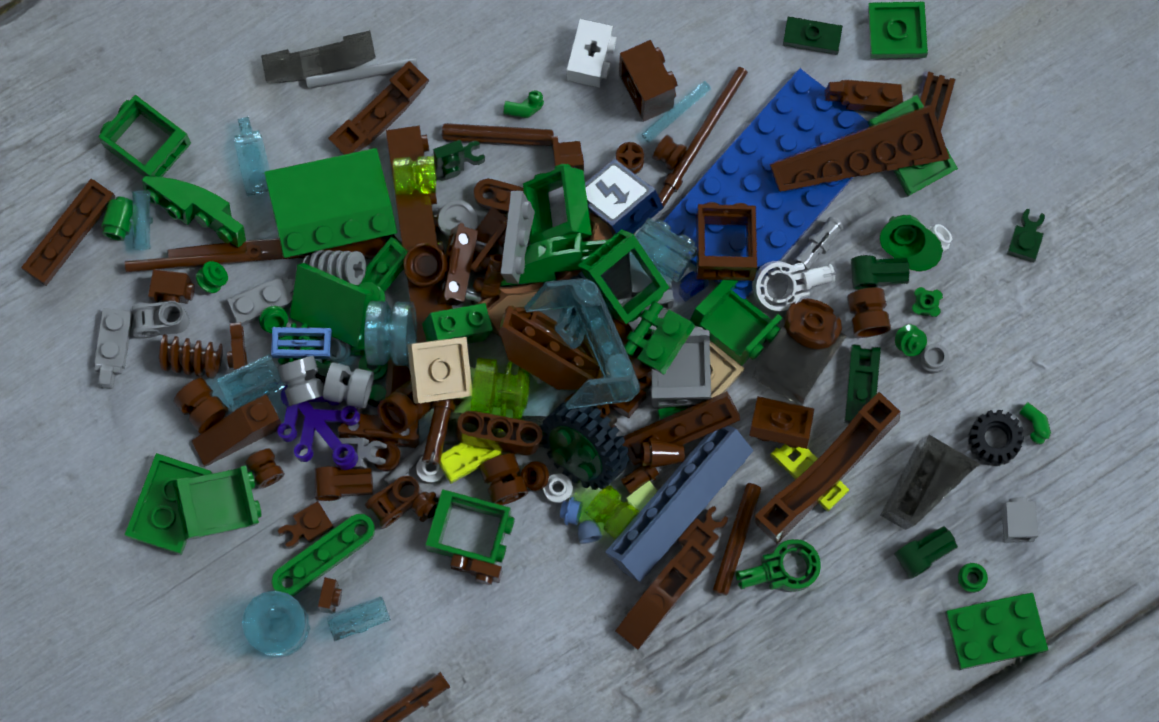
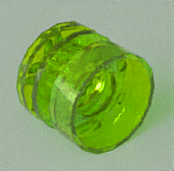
[471,357,530,420]

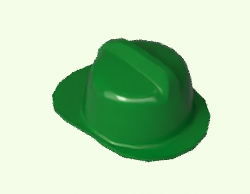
[879,215,943,271]

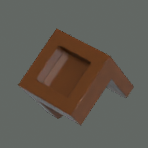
[552,136,584,172]

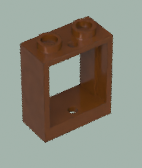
[696,202,757,281]

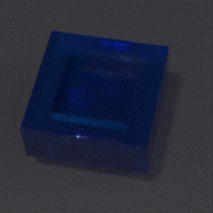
[679,271,709,302]

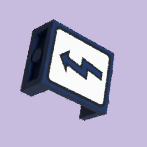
[585,159,664,236]

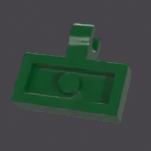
[433,140,485,179]

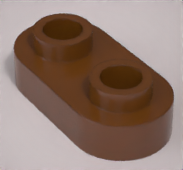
[474,178,524,215]

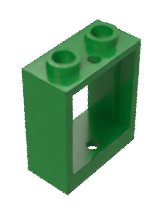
[98,95,191,177]
[523,164,592,245]
[578,229,670,324]
[426,489,515,565]

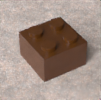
[619,40,678,122]

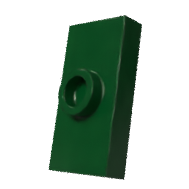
[782,16,843,55]

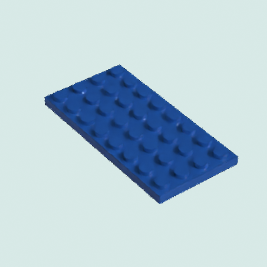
[655,68,869,299]

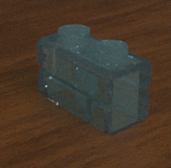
[629,218,698,283]
[216,354,285,412]

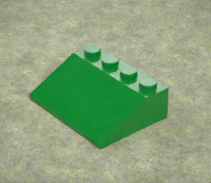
[264,148,397,258]

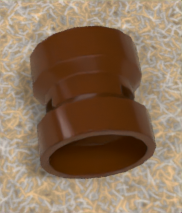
[245,448,285,489]

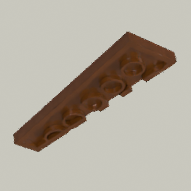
[769,105,950,192]

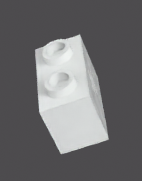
[567,19,617,88]

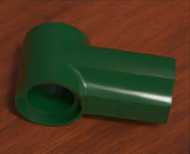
[851,255,910,290]
[894,526,958,579]

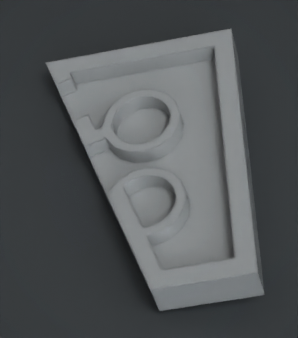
[501,191,535,284]

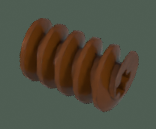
[159,334,223,379]

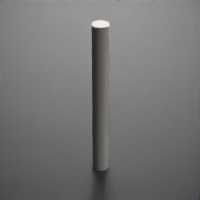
[306,57,418,88]
[384,398,474,485]

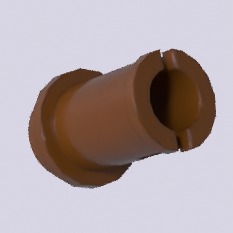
[620,465,659,495]

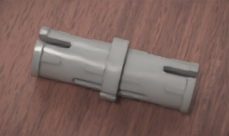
[794,217,843,270]

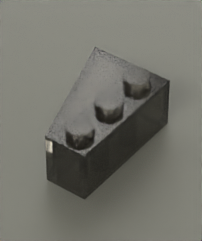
[880,435,980,530]

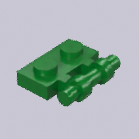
[622,301,695,375]

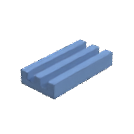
[271,327,332,359]

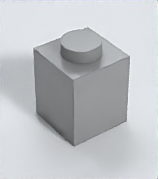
[1001,497,1038,543]

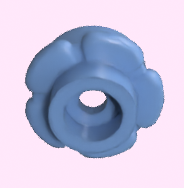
[560,497,583,525]

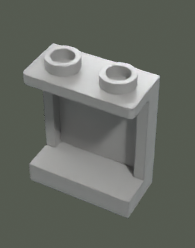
[651,327,711,407]

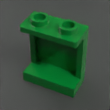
[689,280,783,366]
[173,466,262,541]

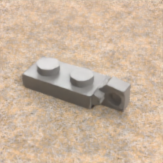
[227,276,295,326]
[94,308,133,389]

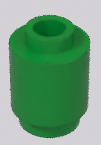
[101,196,137,241]

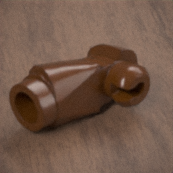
[473,254,504,298]

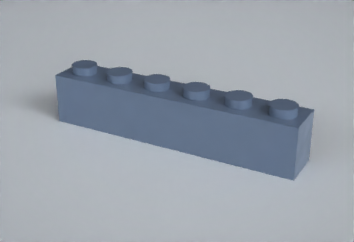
[605,425,754,582]

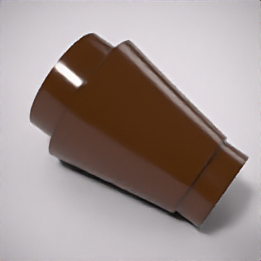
[640,439,684,469]

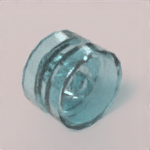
[365,301,417,366]

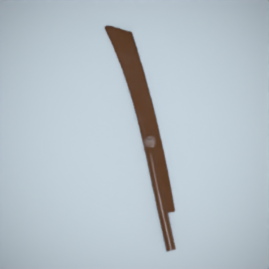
[125,234,403,272]

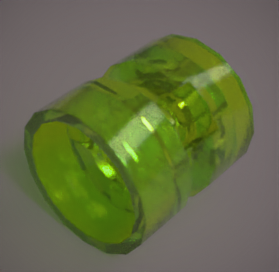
[393,156,436,195]
[584,484,640,540]

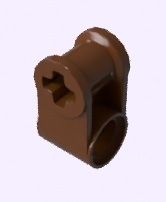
[364,476,422,529]

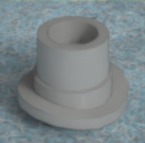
[438,200,478,237]

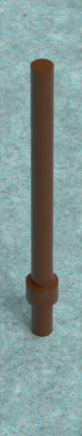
[658,67,748,207]

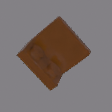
[470,207,508,274]

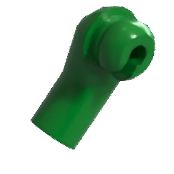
[503,90,544,118]
[1019,402,1051,445]

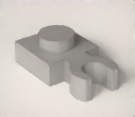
[335,438,387,469]

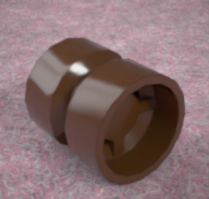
[847,287,891,338]
[173,378,228,433]
[378,380,433,433]
[479,453,528,505]

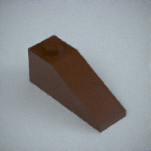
[192,394,282,467]

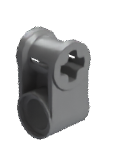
[132,301,190,338]

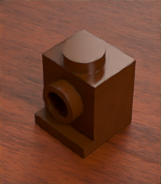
[148,269,195,304]

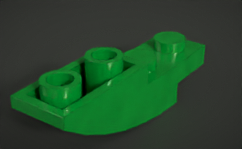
[142,176,246,248]
[500,233,612,286]

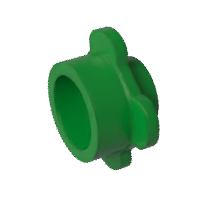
[912,287,943,317]

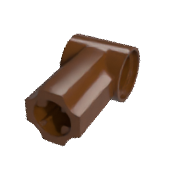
[314,466,373,501]

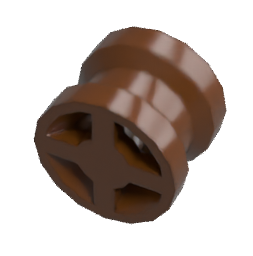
[652,135,687,170]
[616,142,644,174]

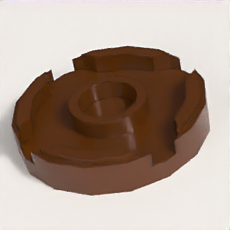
[784,298,842,349]

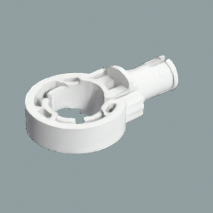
[752,261,835,311]

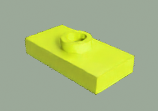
[439,443,502,484]

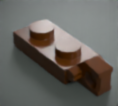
[825,80,903,113]

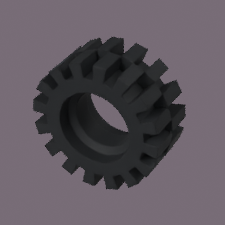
[968,410,1024,466]

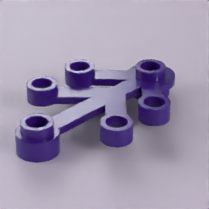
[277,385,360,470]

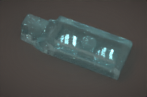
[234,117,270,197]

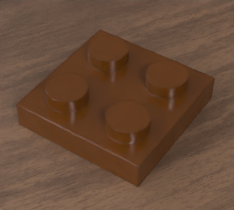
[749,396,814,449]

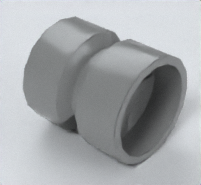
[277,355,324,406]
[323,362,374,409]

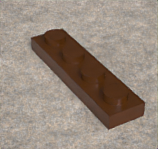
[21,178,116,286]
[622,391,740,466]

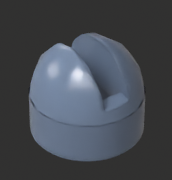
[577,520,602,544]

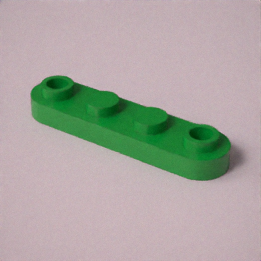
[272,514,375,597]

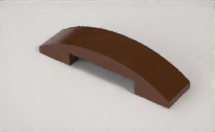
[328,61,429,155]

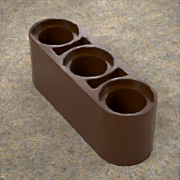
[456,411,542,456]

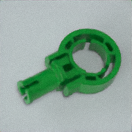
[736,539,821,592]

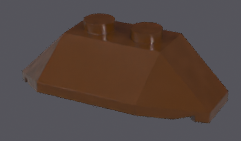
[499,306,606,390]

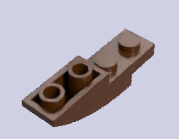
[615,537,715,650]

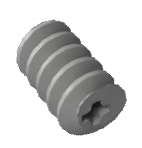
[303,250,366,286]

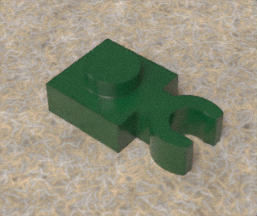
[1007,209,1045,263]

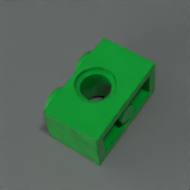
[422,303,493,344]

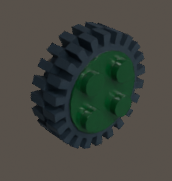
[540,400,629,490]

